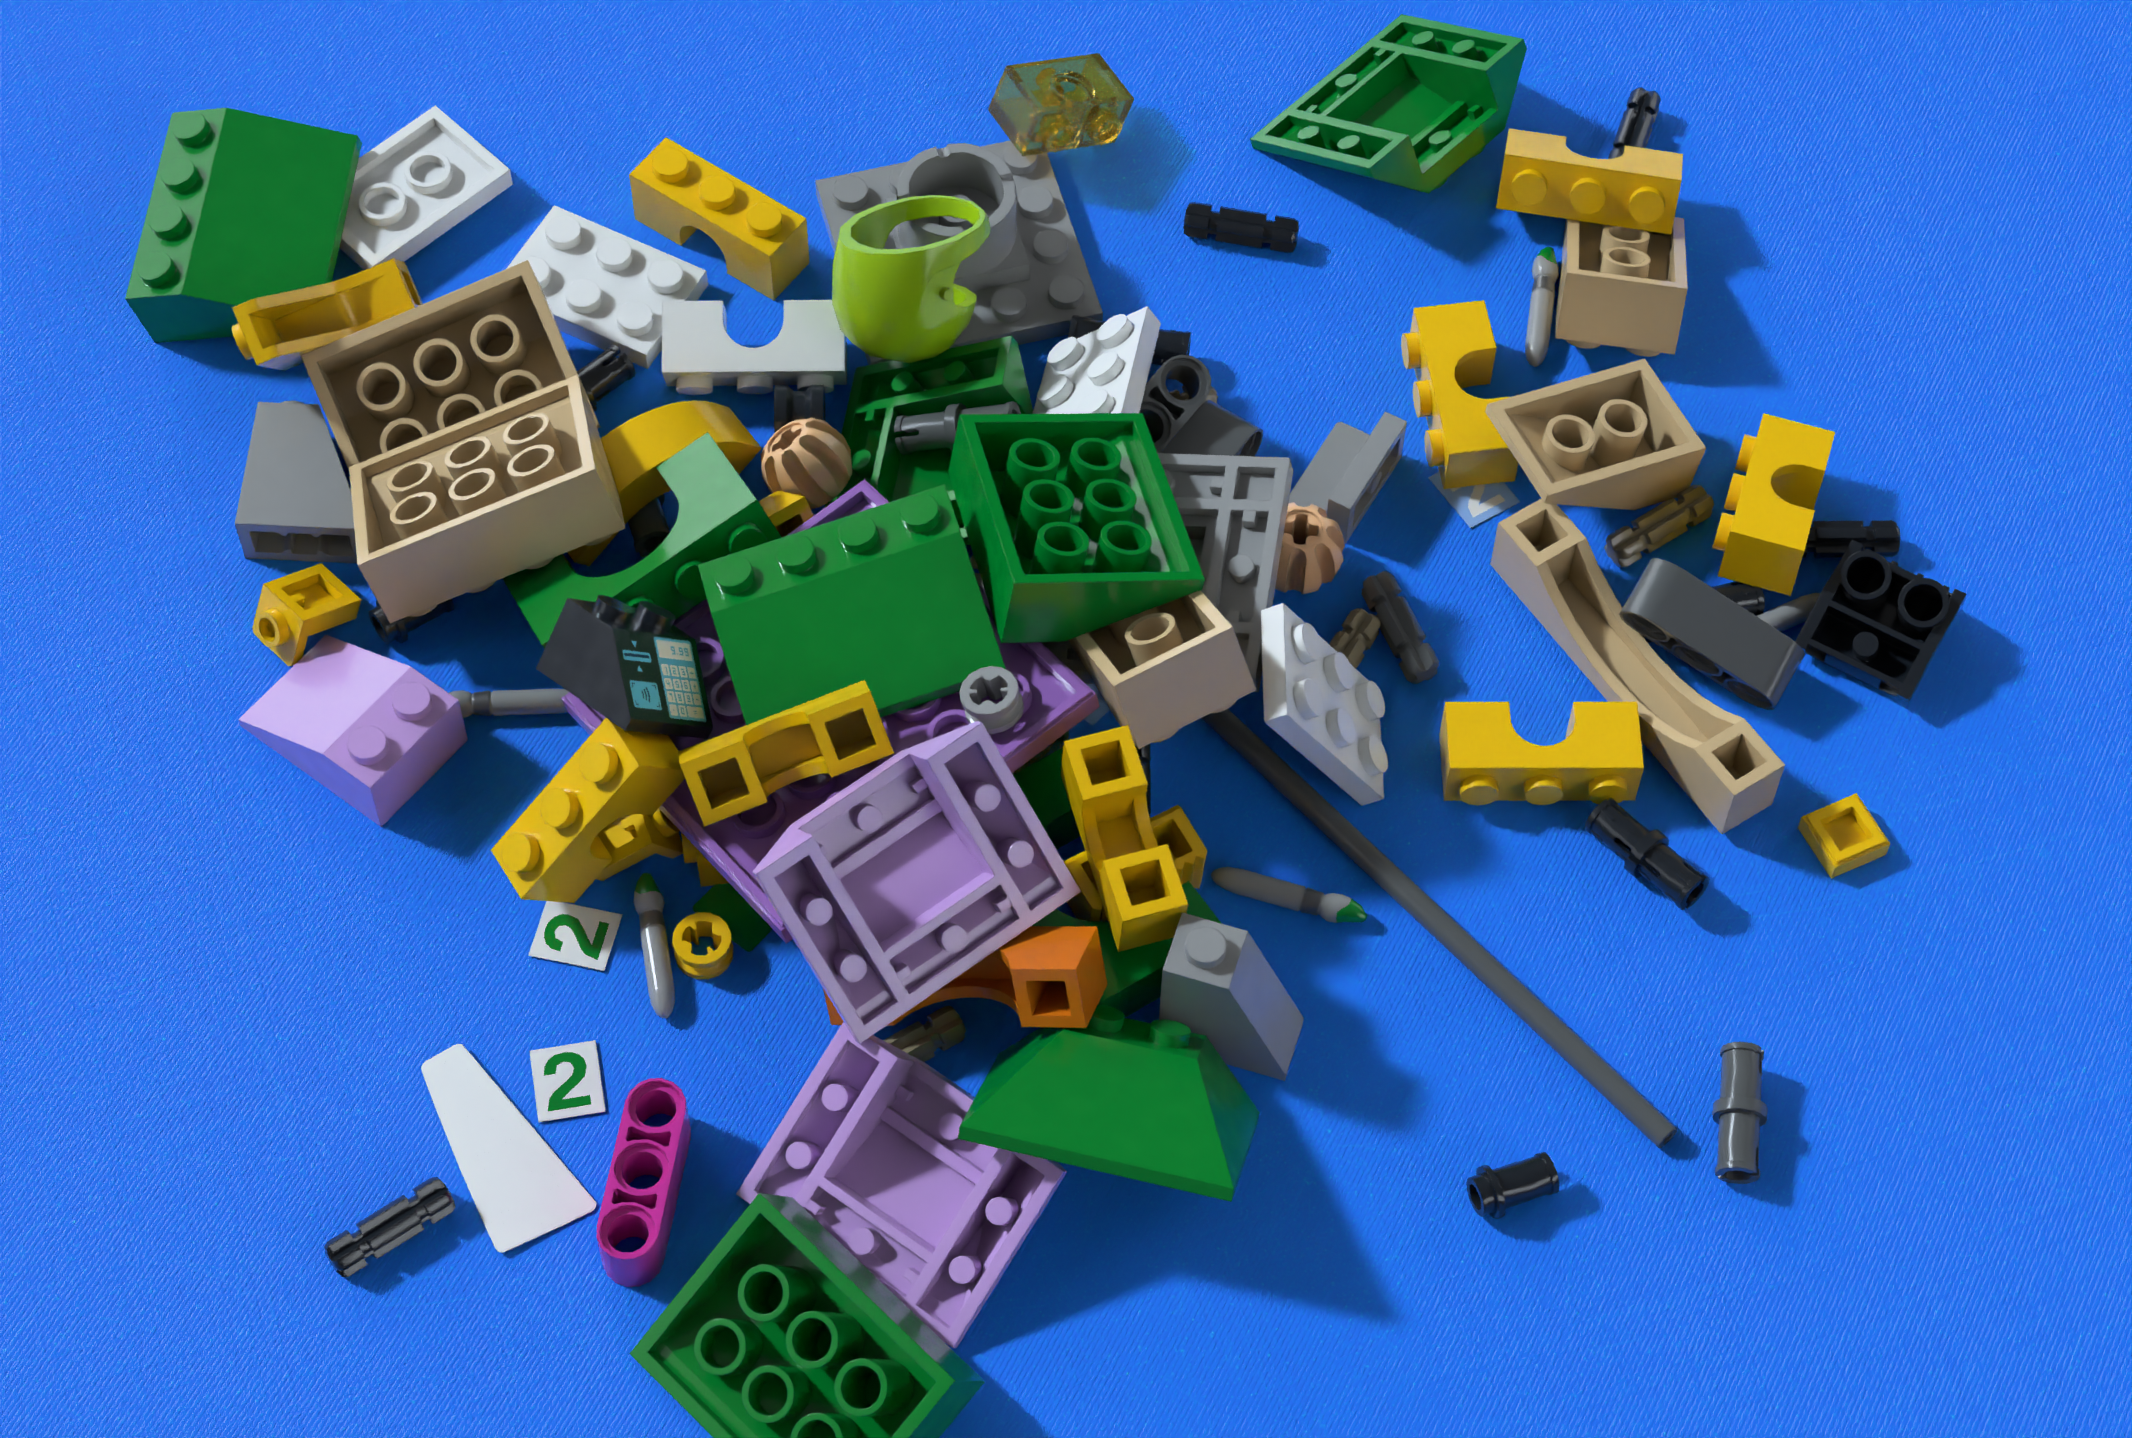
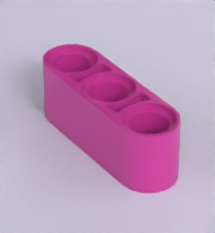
[596,1078,691,1287]

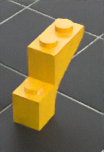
[232,258,423,371]

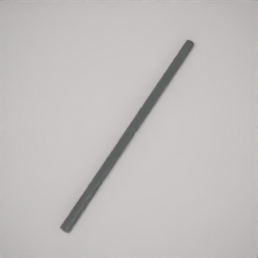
[1202,709,1677,1148]

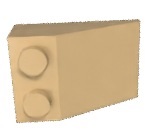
[1555,217,1688,357]
[1485,358,1706,510]
[1069,590,1256,749]

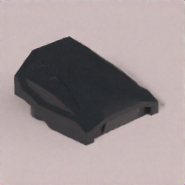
[1795,540,1966,703]

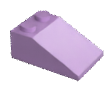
[238,635,468,827]

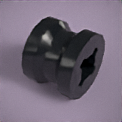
[774,385,826,432]

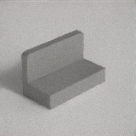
[1289,412,1407,544]

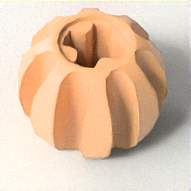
[761,418,852,510]
[1275,502,1345,595]

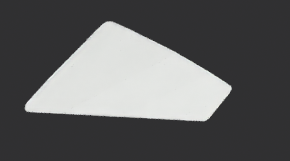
[421,1044,596,1253]

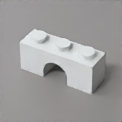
[662,300,847,395]

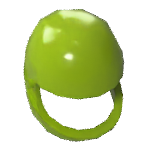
[832,195,991,363]

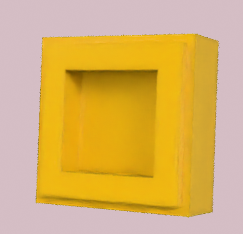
[1798,793,1890,879]

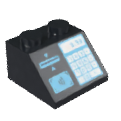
[536,595,713,739]

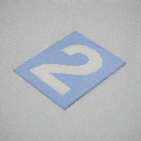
[1428,472,1520,528]

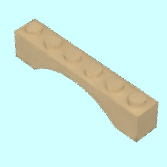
[1490,499,1785,834]

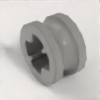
[959,666,1024,734]

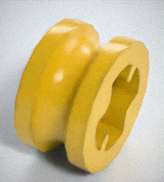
[672,912,733,979]

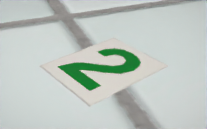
[528,901,623,971]
[529,1040,606,1123]

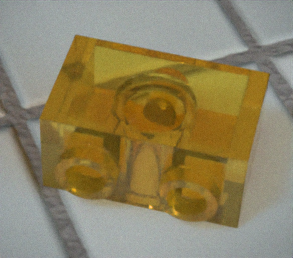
[988,53,1134,156]

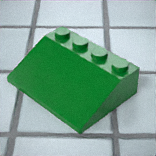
[125,108,362,343]
[948,413,1205,643]
[698,484,1006,725]
[629,1193,985,1438]

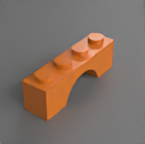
[823,926,1108,1028]

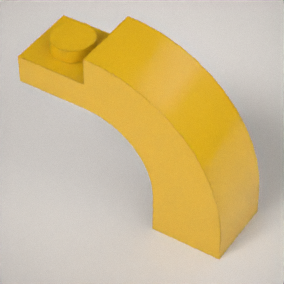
[567,400,762,566]

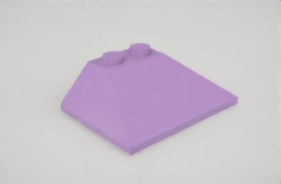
[752,721,1081,1044]
[736,1022,1067,1348]

